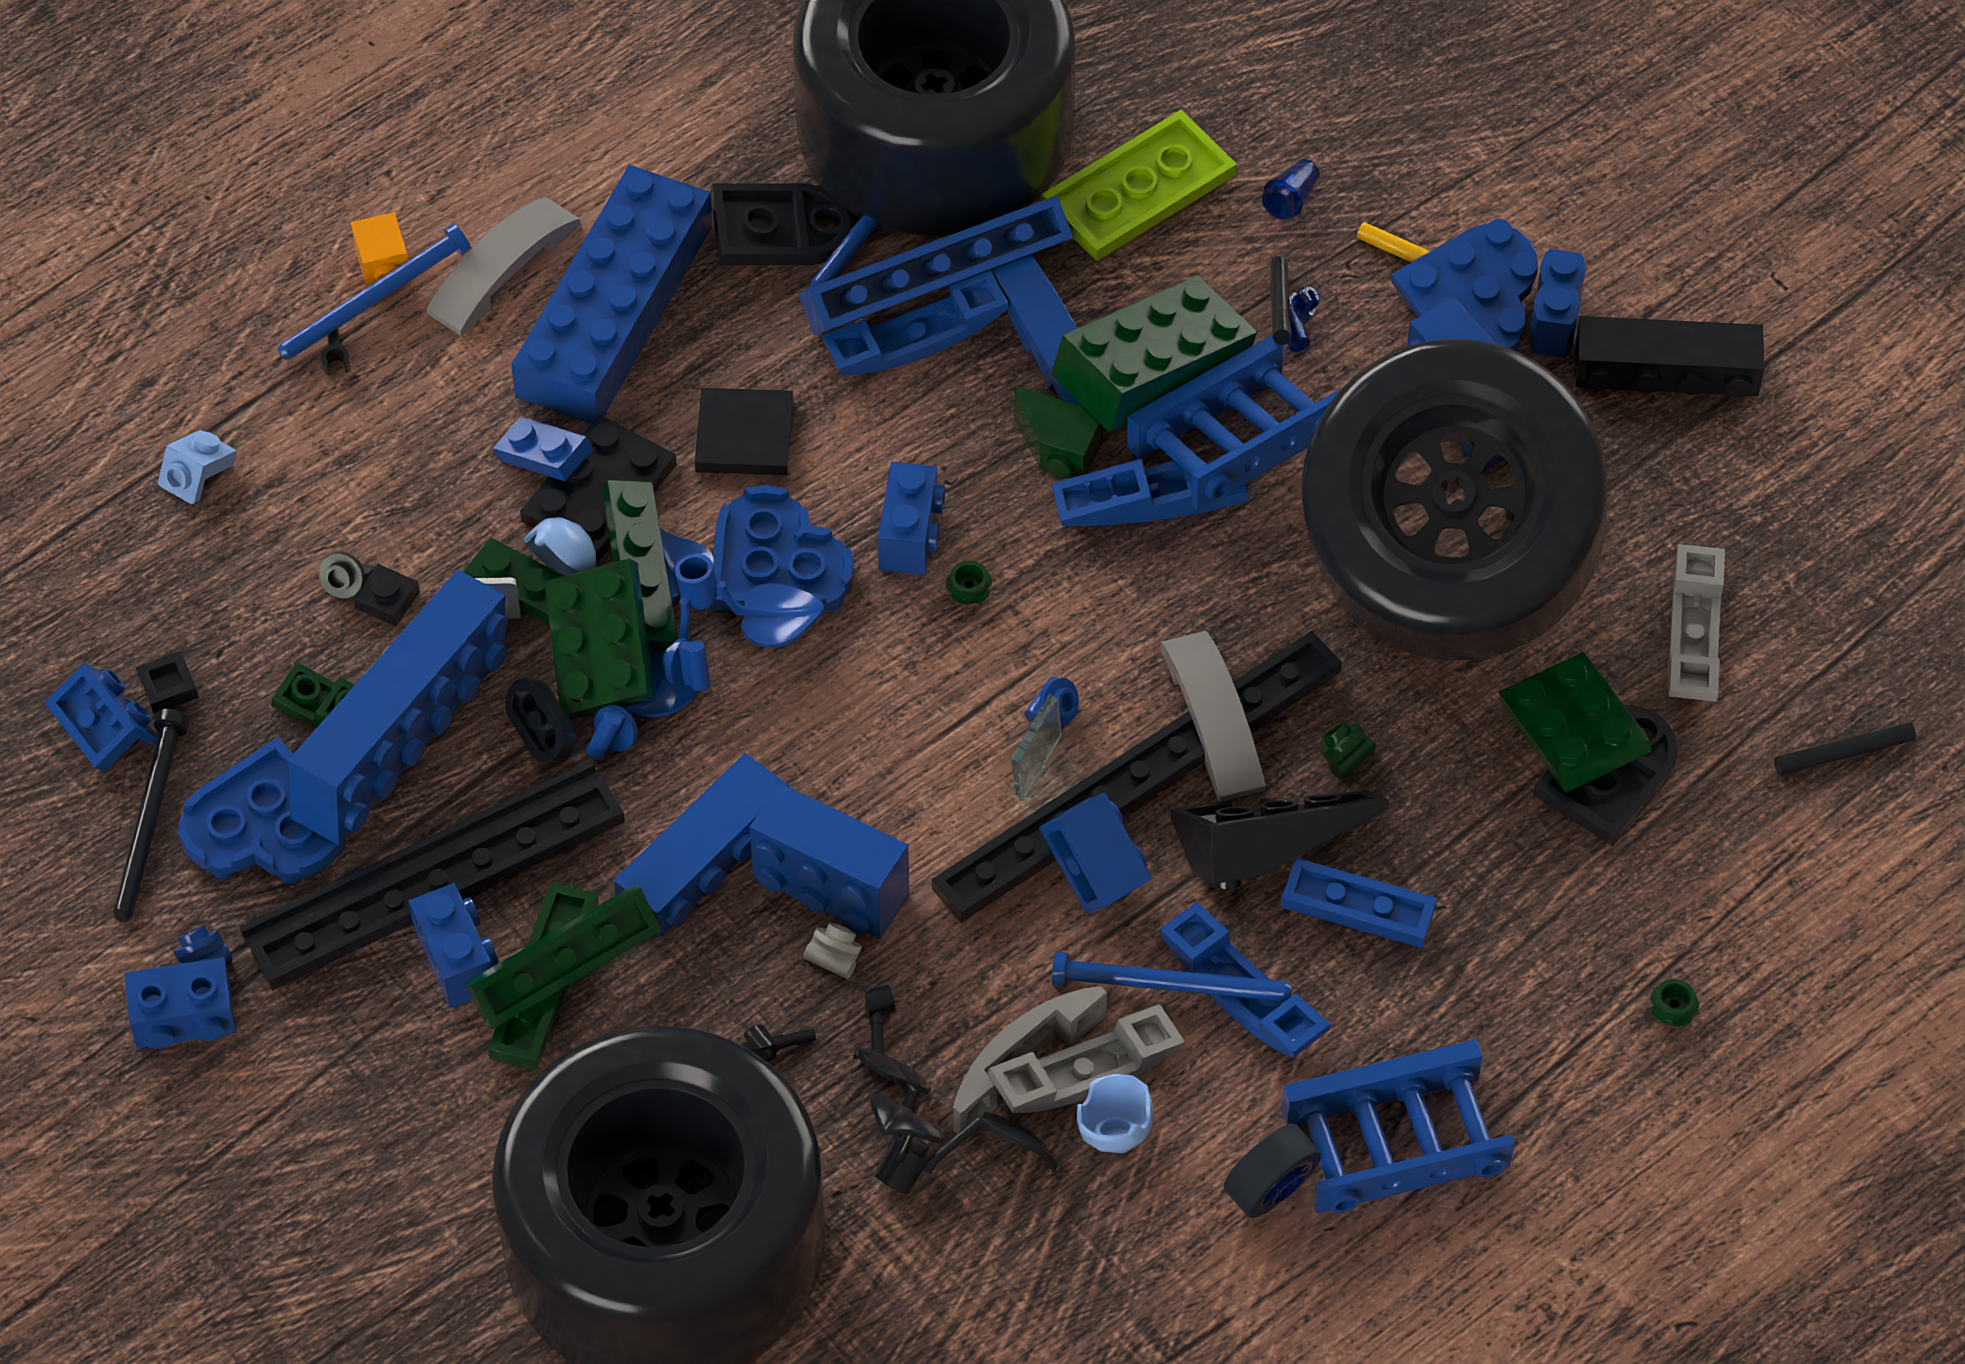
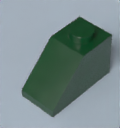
[1014,386,1104,479]

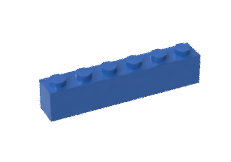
[798,195,1073,336]

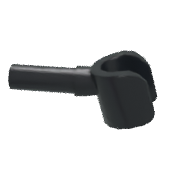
[321,328,351,375]
[865,985,896,1055]
[742,1024,816,1061]

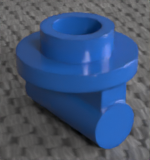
[662,637,711,691]
[1024,677,1079,726]
[586,704,638,759]
[173,925,233,964]

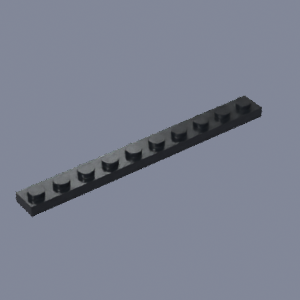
[931,631,1342,923]

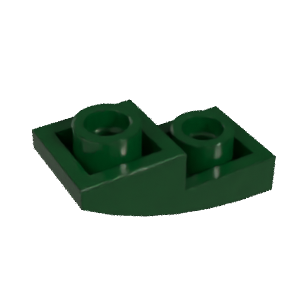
[271,662,354,728]

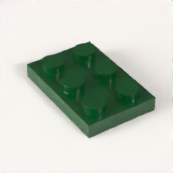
[544,558,655,720]
[1499,652,1652,793]

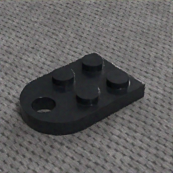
[711,183,850,266]
[1533,705,1678,846]

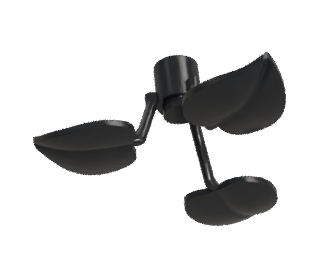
[853,1047,1058,1195]

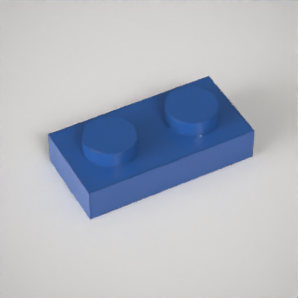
[493,417,593,481]

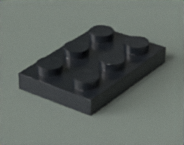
[520,415,677,562]

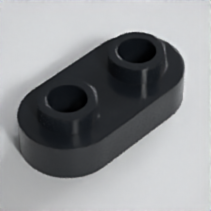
[505,679,576,763]

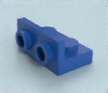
[44,663,158,772]

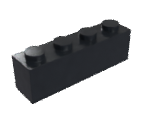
[1575,316,1764,397]

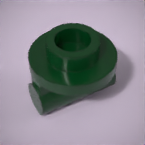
[1319,721,1376,779]

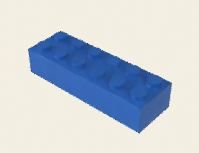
[511,165,713,424]
[288,569,508,845]

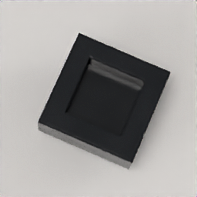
[353,564,420,627]
[136,651,199,714]

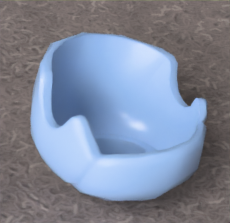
[523,517,596,576]
[1077,1074,1154,1153]

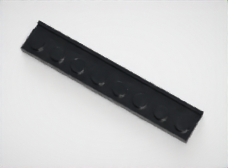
[239,760,625,991]

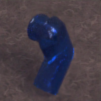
[1287,286,1320,352]

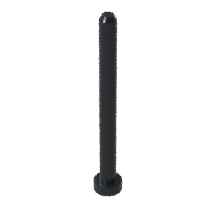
[113,709,190,922]

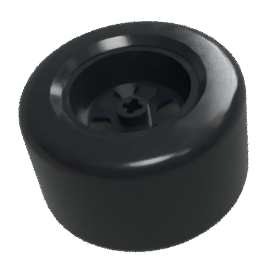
[793,0,1076,236]
[1302,339,1607,661]
[492,1026,825,1364]

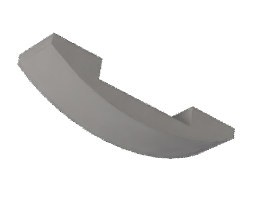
[426,197,580,336]
[1668,544,1725,702]
[1161,631,1266,802]
[953,986,1107,1134]
[988,1004,1185,1113]

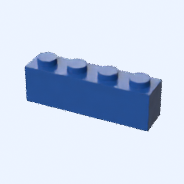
[613,753,789,938]

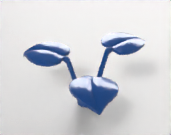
[624,528,824,717]

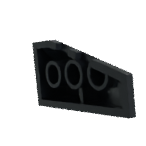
[1170,791,1388,889]

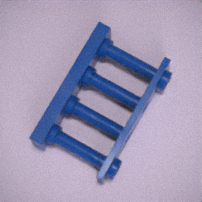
[1127,335,1338,511]
[1281,1039,1515,1214]

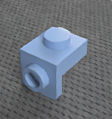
[158,430,237,504]

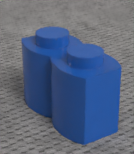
[1529,249,1586,358]

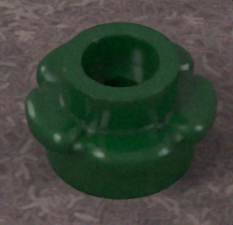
[946,561,992,605]
[1650,979,1699,1027]

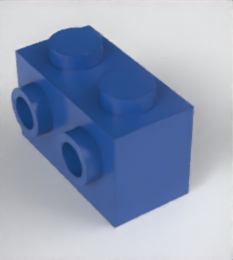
[878,462,946,575]
[1039,793,1152,913]
[408,883,499,1008]
[124,957,237,1049]

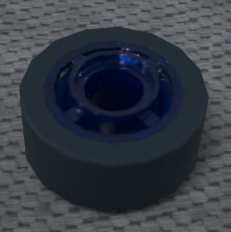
[1224,1124,1321,1218]

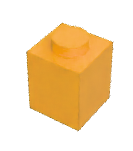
[351,212,408,288]

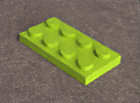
[1041,110,1237,261]

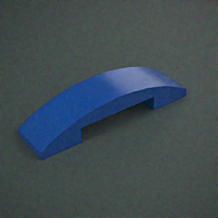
[822,270,1009,375]
[1160,902,1330,1058]

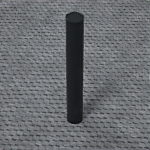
[1270,256,1291,345]
[1774,722,1916,775]

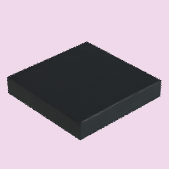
[694,388,794,475]

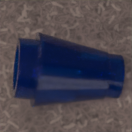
[1262,159,1320,220]

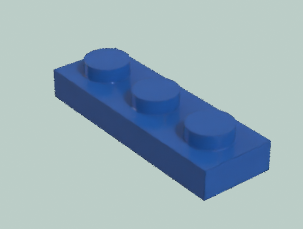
[1281,858,1437,948]

